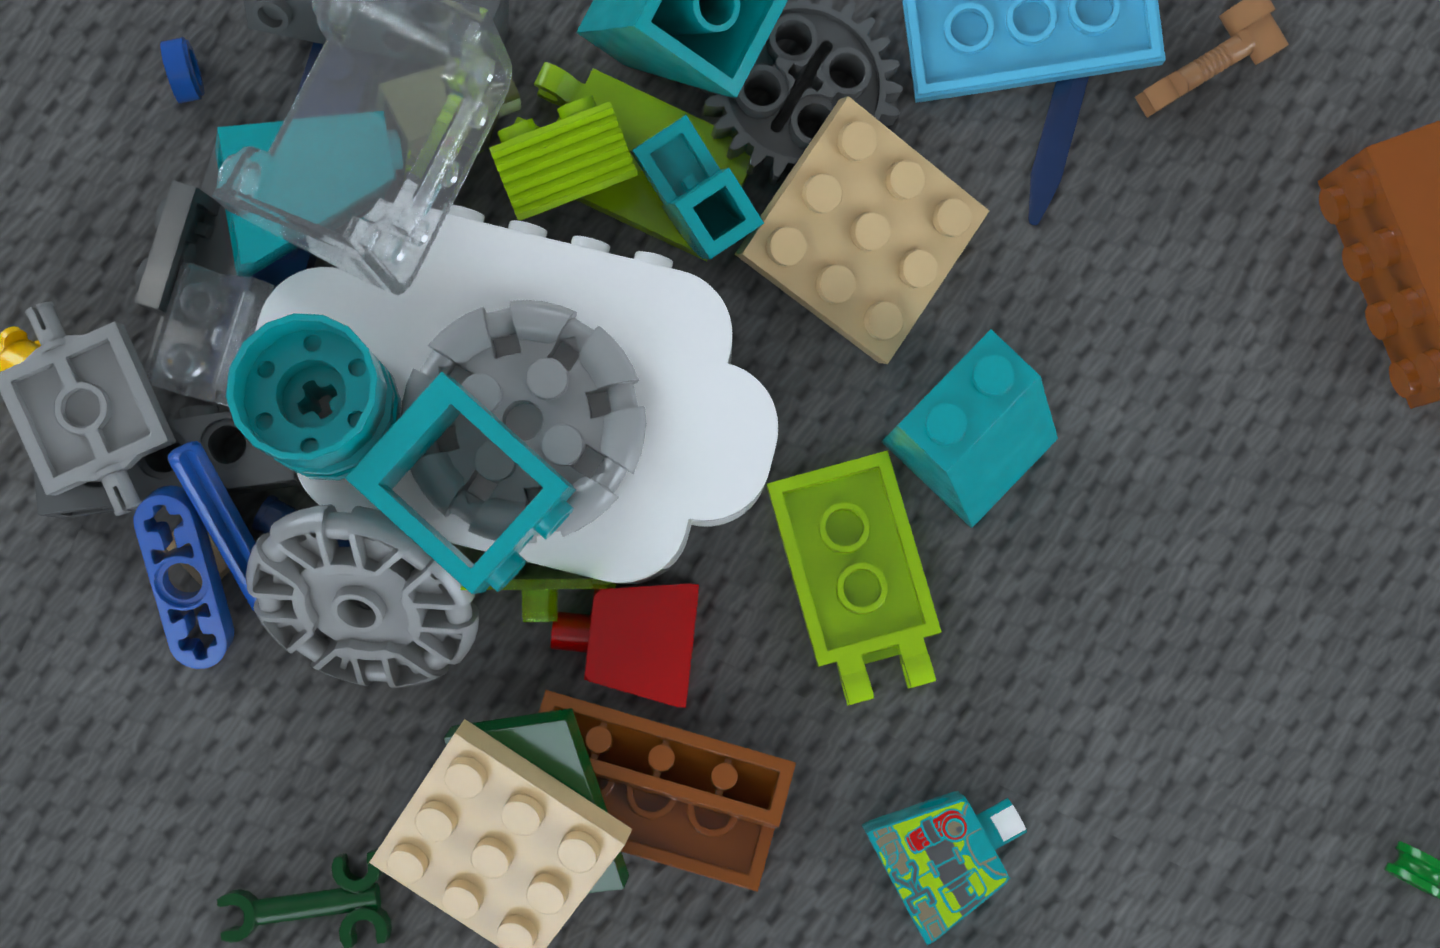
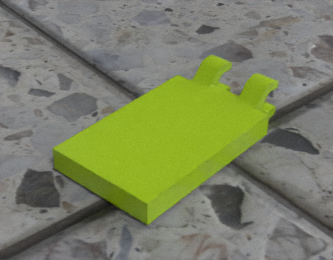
[514,62,751,262]
[767,450,942,706]

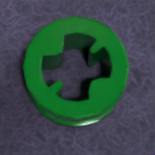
[1384,841,1440,899]

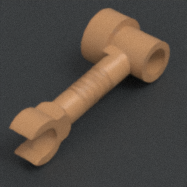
[1135,0,1289,118]

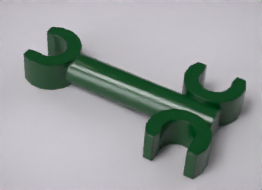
[217,849,392,948]

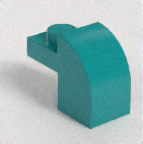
[630,115,764,259]

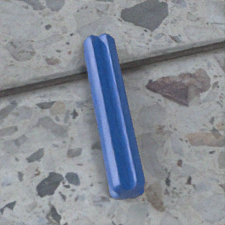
[168,441,257,610]

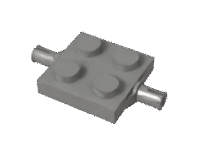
[0,302,176,516]

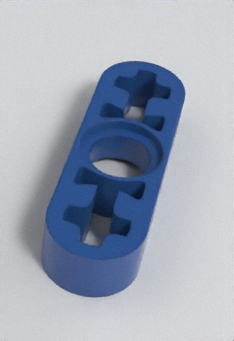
[133,485,234,669]

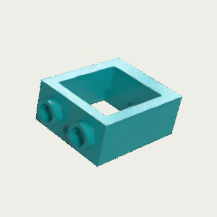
[345,372,577,594]

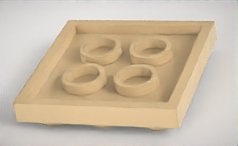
[735,96,989,364]
[369,719,632,948]

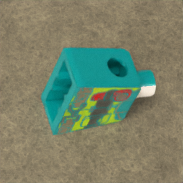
[861,791,1027,945]

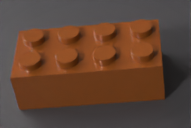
[1318,120,1440,409]

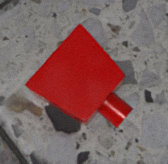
[551,583,700,708]

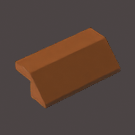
[539,690,796,892]

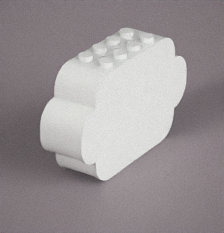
[255,205,778,584]

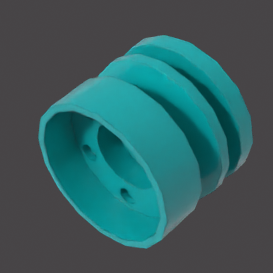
[226,313,402,480]

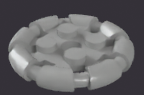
[400,300,646,543]
[246,504,479,688]

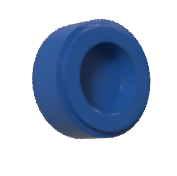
[160,37,205,104]

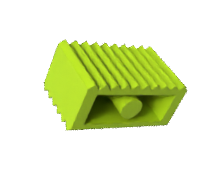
[489,95,638,221]

